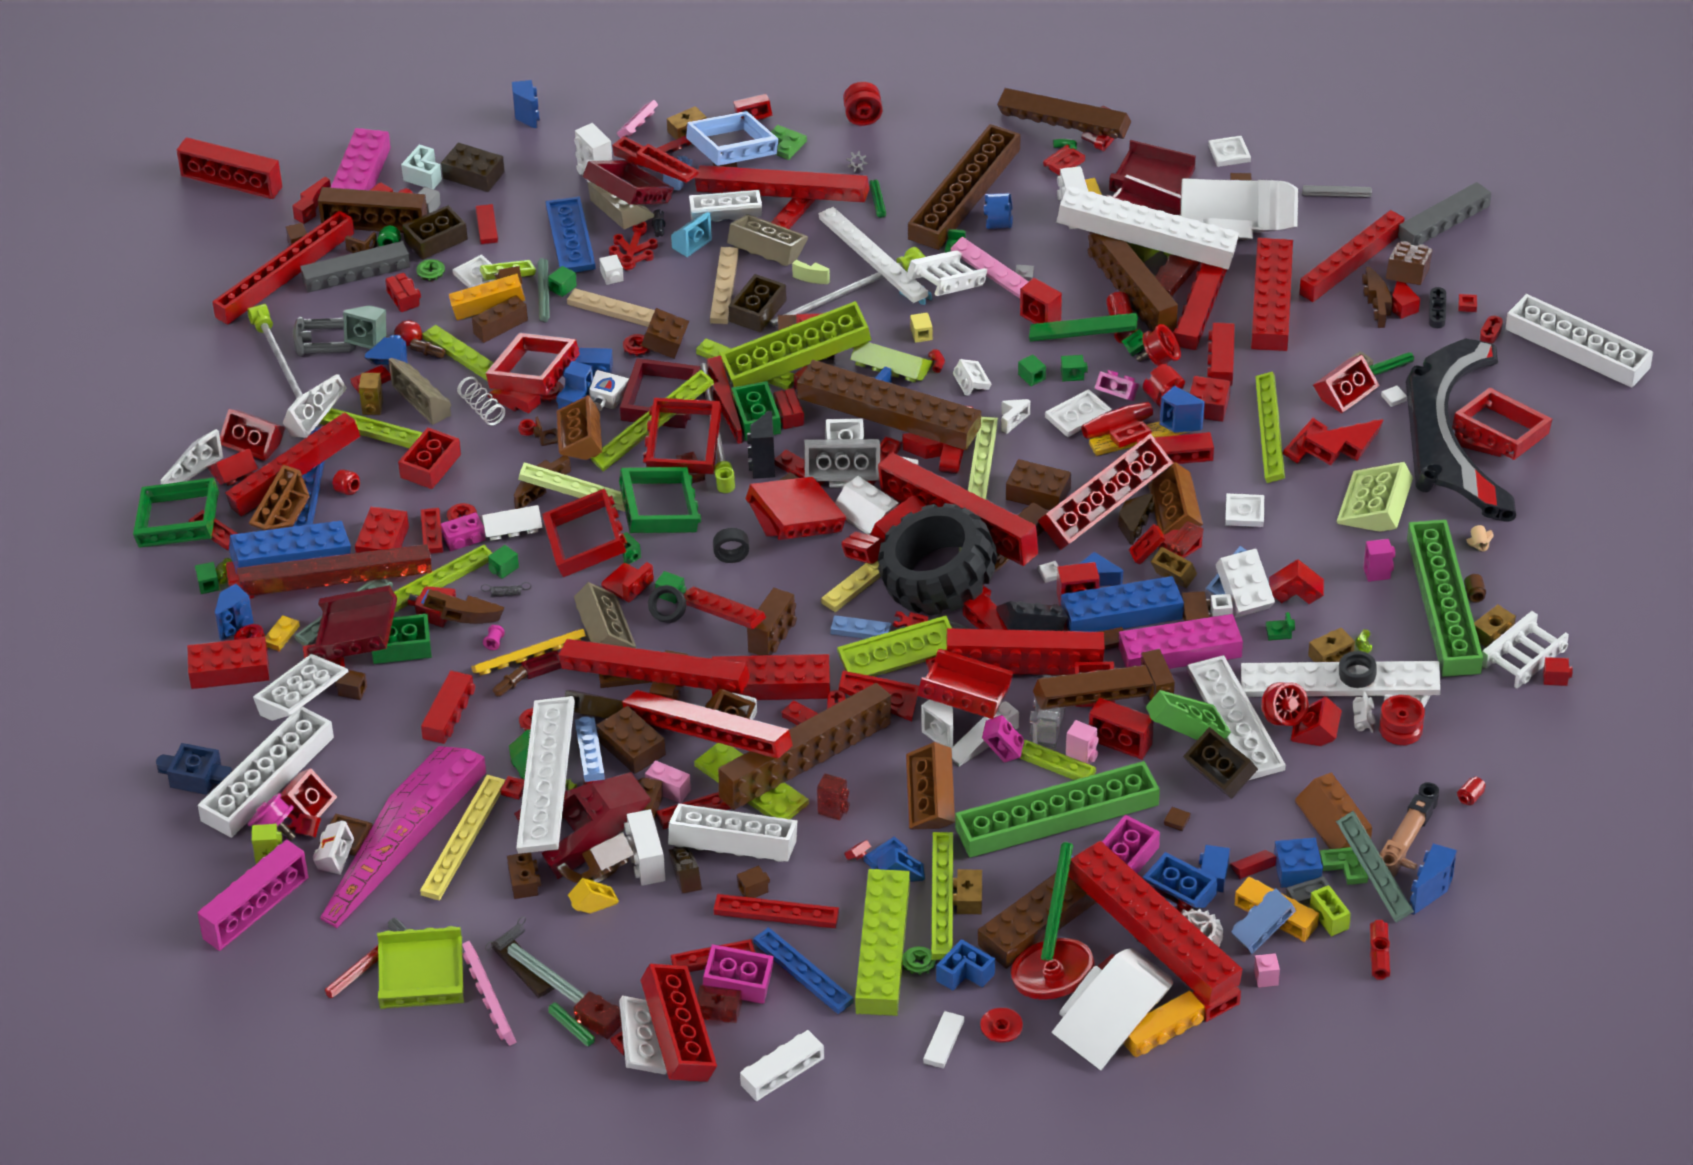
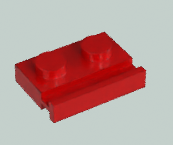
[1043,145,1085,176]

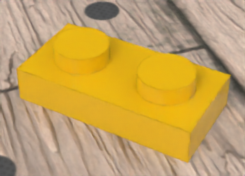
[265,615,300,652]

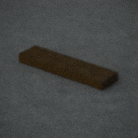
[491,933,555,998]

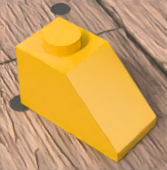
[568,878,619,914]

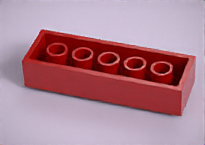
[176,137,283,199]
[712,654,830,700]
[640,964,717,1082]

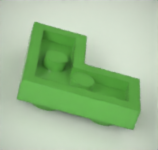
[771,125,807,160]
[1319,847,1368,885]

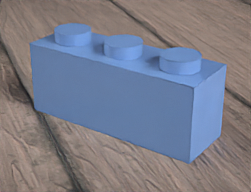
[1231,888,1296,954]

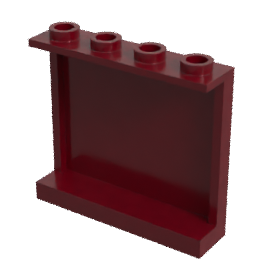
[1109,140,1196,195]
[1106,175,1181,216]
[308,585,397,660]

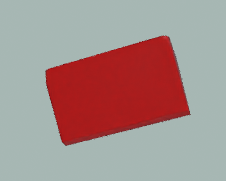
[1230,850,1276,879]

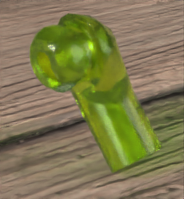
[215,558,232,584]
[1355,629,1372,653]

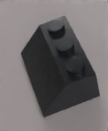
[747,411,775,479]
[996,601,1068,631]

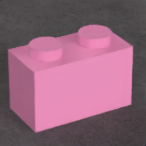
[1066,720,1099,765]
[645,760,691,803]

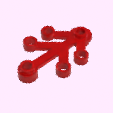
[609,221,658,270]

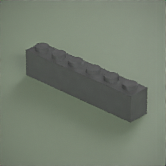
[1398,182,1491,246]
[300,241,410,293]

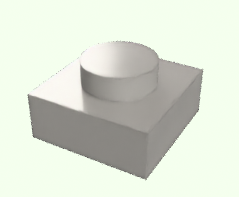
[1015,265,1034,281]

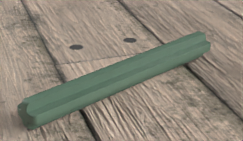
[538,258,550,322]
[507,943,587,1006]

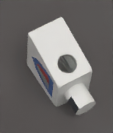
[589,370,629,411]

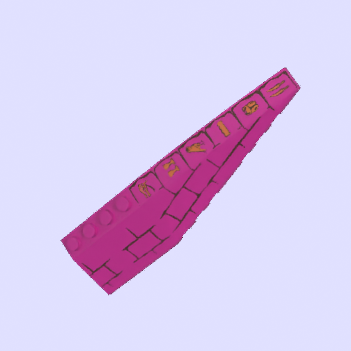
[320,746,486,928]

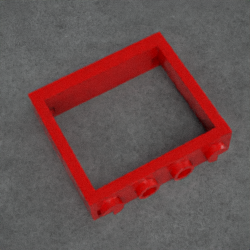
[486,333,580,395]
[1452,388,1552,460]
[643,398,721,474]
[542,488,627,578]

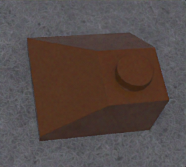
[705,689,756,719]

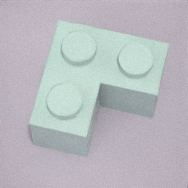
[401,144,442,190]

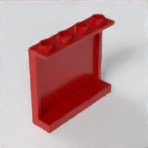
[745,476,846,540]
[917,648,1014,719]

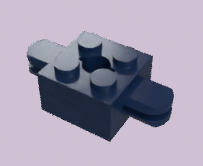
[156,743,232,795]

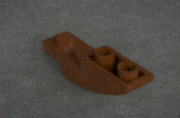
[1362,267,1392,328]
[514,455,571,509]
[423,589,504,624]

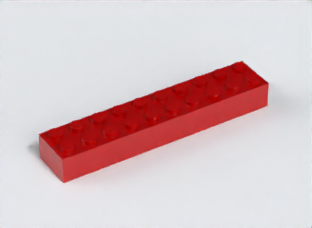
[878,453,1038,566]
[1068,841,1243,1005]

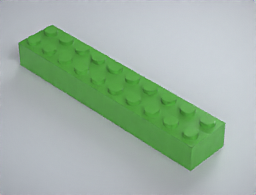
[1407,520,1483,677]
[955,761,1160,858]

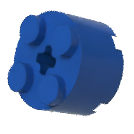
[984,193,1013,229]

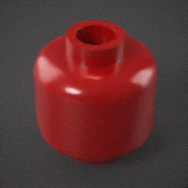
[332,469,360,495]

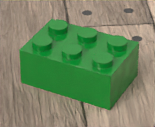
[731,381,781,441]
[372,614,432,664]

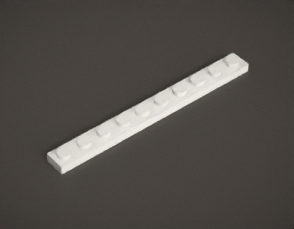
[818,207,928,303]

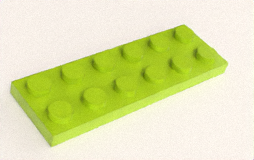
[837,616,951,677]
[694,743,809,819]

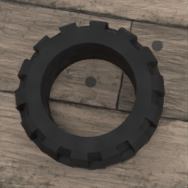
[878,503,997,615]

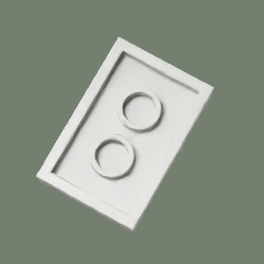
[1045,389,1112,437]

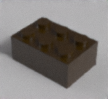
[441,142,505,192]
[403,205,468,260]
[728,274,787,333]
[1183,727,1258,799]

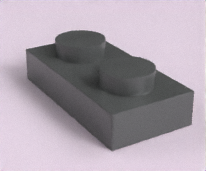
[1286,876,1330,905]

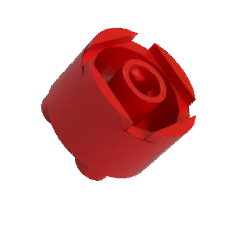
[1142,364,1185,407]

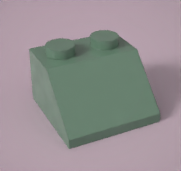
[343,305,386,349]

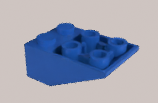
[1409,843,1457,915]

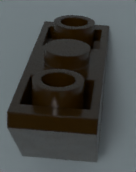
[1118,493,1155,545]

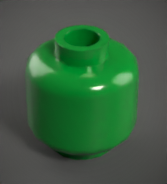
[377,226,402,247]

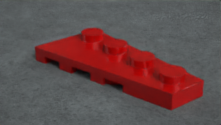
[838,671,919,722]

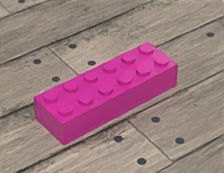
[331,128,391,190]
[1119,614,1243,669]
[197,840,309,951]

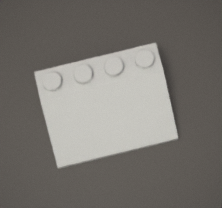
[253,654,348,721]

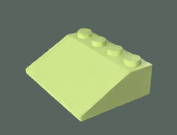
[1337,462,1413,532]

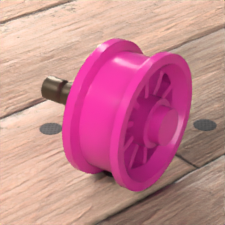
[247,793,296,841]

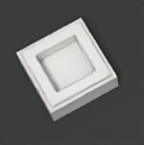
[1381,386,1407,407]
[1038,561,1058,583]

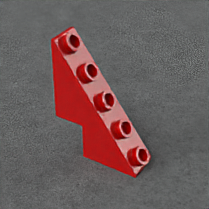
[1301,419,1384,465]

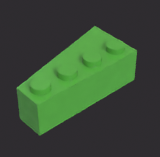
[1146,690,1231,740]

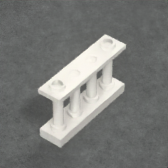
[906,250,988,296]
[1482,611,1569,688]

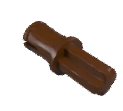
[410,338,446,359]
[492,666,528,697]

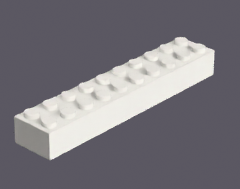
[1057,186,1239,270]

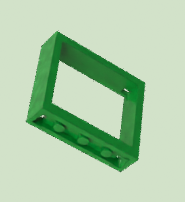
[619,467,701,533]
[133,478,219,548]

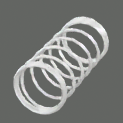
[457,377,506,426]

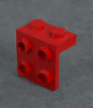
[601,562,654,603]

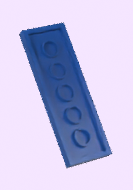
[545,196,596,272]

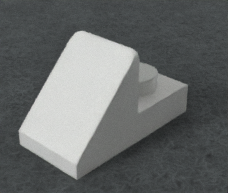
[1001,399,1030,434]

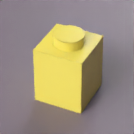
[910,313,933,343]

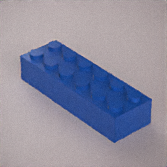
[229,521,351,577]
[1061,576,1184,632]

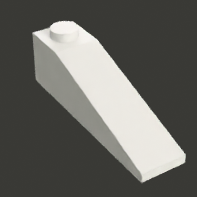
[952,701,1019,767]

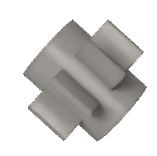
[846,151,868,172]

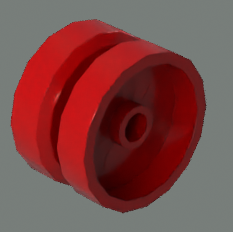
[843,81,883,126]
[1379,695,1425,746]

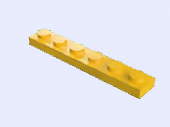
[471,629,586,676]

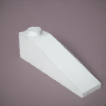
[161,429,223,484]

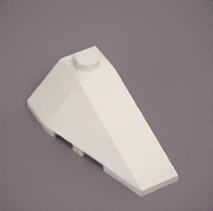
[283,374,347,438]
[825,419,864,488]

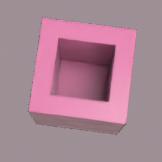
[1254,953,1280,988]

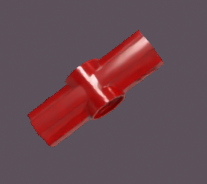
[1370,920,1390,980]

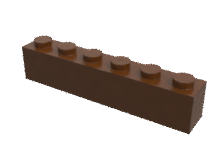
[1033,665,1154,710]

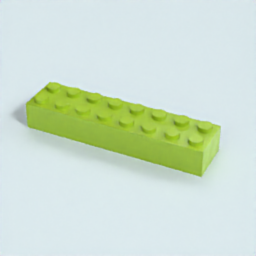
[720,301,871,387]
[855,869,910,1016]

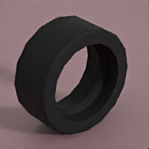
[713,528,750,563]
[648,585,687,623]
[1339,651,1377,688]

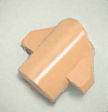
[1466,525,1494,552]

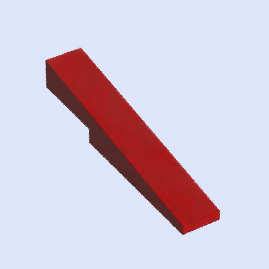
[612,136,699,183]
[707,355,742,444]

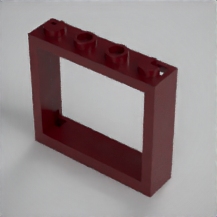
[582,160,674,205]
[620,358,701,429]

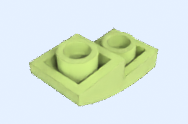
[792,260,830,284]

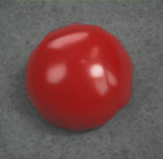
[394,320,423,346]

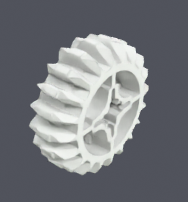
[1181,907,1223,947]

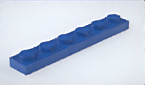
[753,927,853,1014]

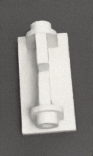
[1353,691,1375,733]

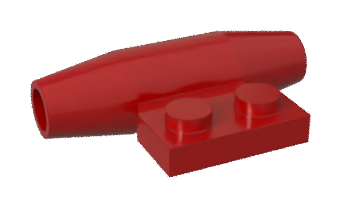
[1081,402,1153,448]

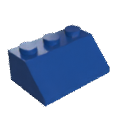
[1143,852,1217,908]

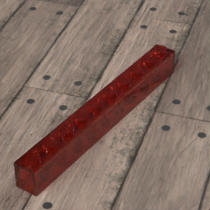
[237,544,432,596]

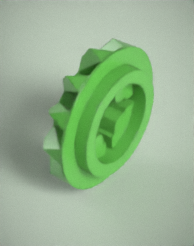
[416,259,445,281]
[902,946,936,975]

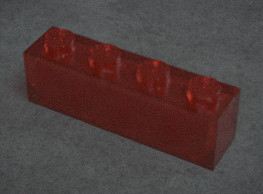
[1155,254,1201,297]

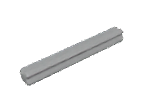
[1302,185,1372,197]

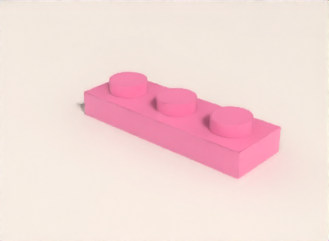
[617,100,658,138]

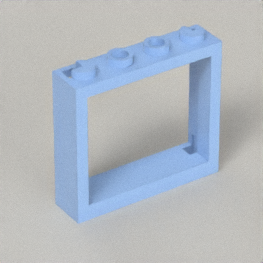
[686,111,778,166]

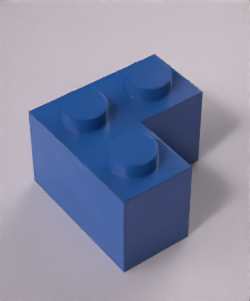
[556,361,593,409]
[936,939,995,991]

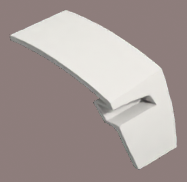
[1180,179,1298,240]
[1052,948,1173,1070]

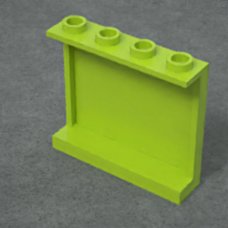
[377,926,464,1009]

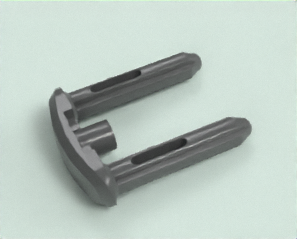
[293,316,356,357]

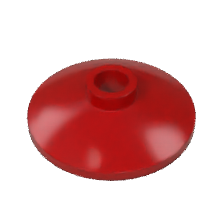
[980,1008,1023,1043]

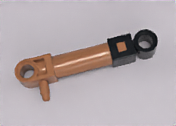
[1380,782,1439,877]

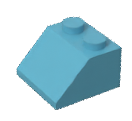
[671,212,712,257]

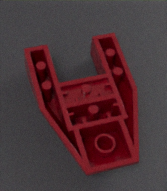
[514,772,651,879]

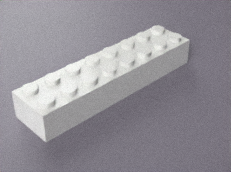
[1506,294,1653,388]
[198,707,334,838]

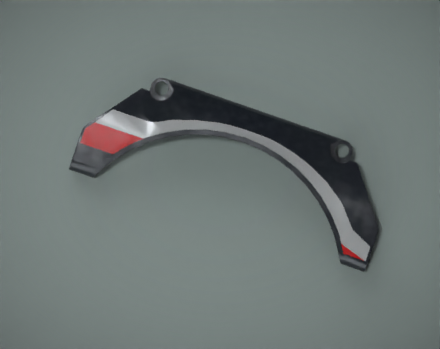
[1405,338,1516,522]

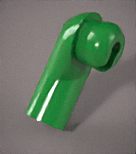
[1053,138,1077,150]

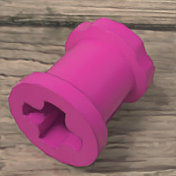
[483,625,505,650]

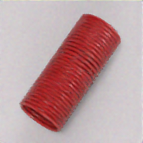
[1106,292,1137,344]

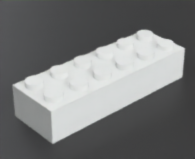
[668,804,797,862]

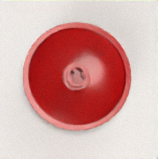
[1011,938,1095,1000]

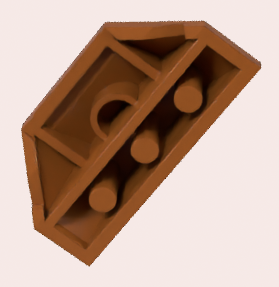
[249,465,310,530]

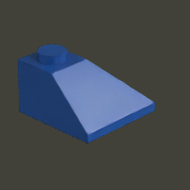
[365,335,408,365]

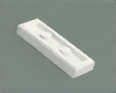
[923,1011,964,1069]

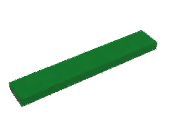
[1029,313,1138,342]

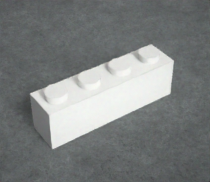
[740,1030,824,1101]

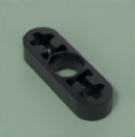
[1429,287,1446,329]

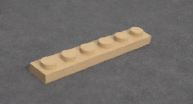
[710,247,739,324]
[567,288,655,327]

